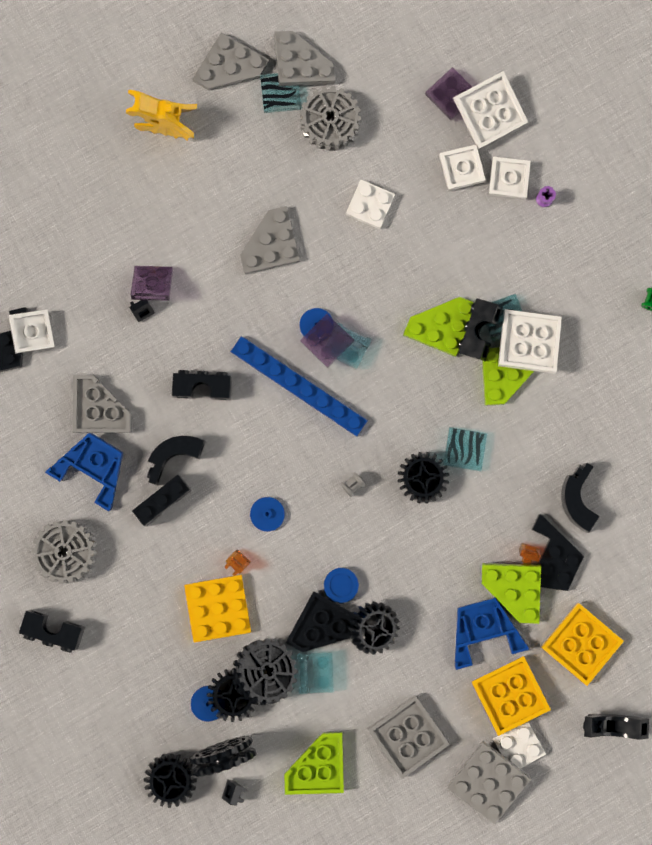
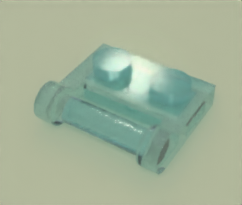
[323,322,372,370]
[297,652,334,694]

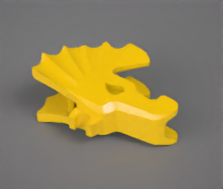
[126,90,197,141]

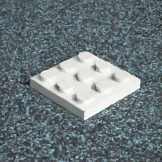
[453,71,528,149]
[498,309,562,374]

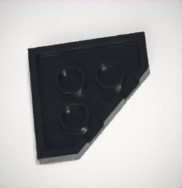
[286,591,355,652]

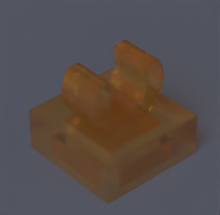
[519,543,541,565]
[225,550,251,576]

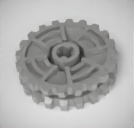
[300,86,361,151]
[31,520,98,584]

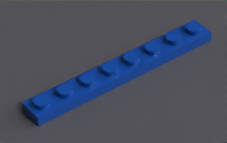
[230,336,368,437]

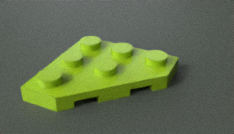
[403,297,474,357]
[482,347,534,406]
[482,563,541,624]
[284,732,344,795]

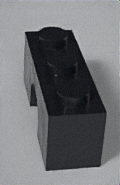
[459,298,503,362]
[172,370,232,401]
[132,475,192,526]
[19,610,85,653]

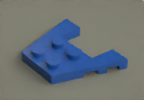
[45,432,123,511]
[454,598,529,670]

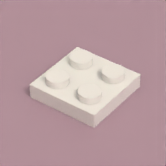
[439,145,486,191]
[488,157,531,199]
[346,180,395,229]
[8,310,54,354]
[492,722,546,769]

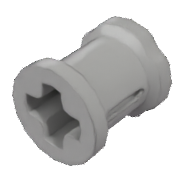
[340,472,366,497]

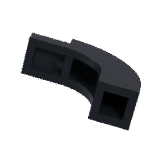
[147,436,206,486]
[561,463,600,533]
[583,714,649,740]

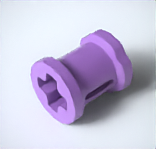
[536,186,556,207]

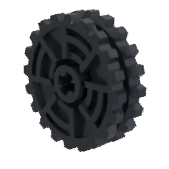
[232,639,298,705]
[189,736,257,777]

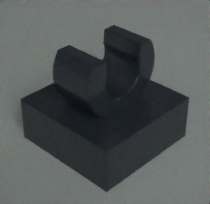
[129,296,155,322]
[222,779,247,806]

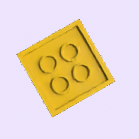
[184,575,252,643]
[541,603,624,686]
[471,656,551,736]

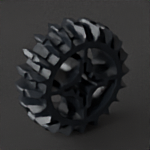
[397,452,449,504]
[348,601,400,655]
[207,668,258,722]
[144,753,197,808]

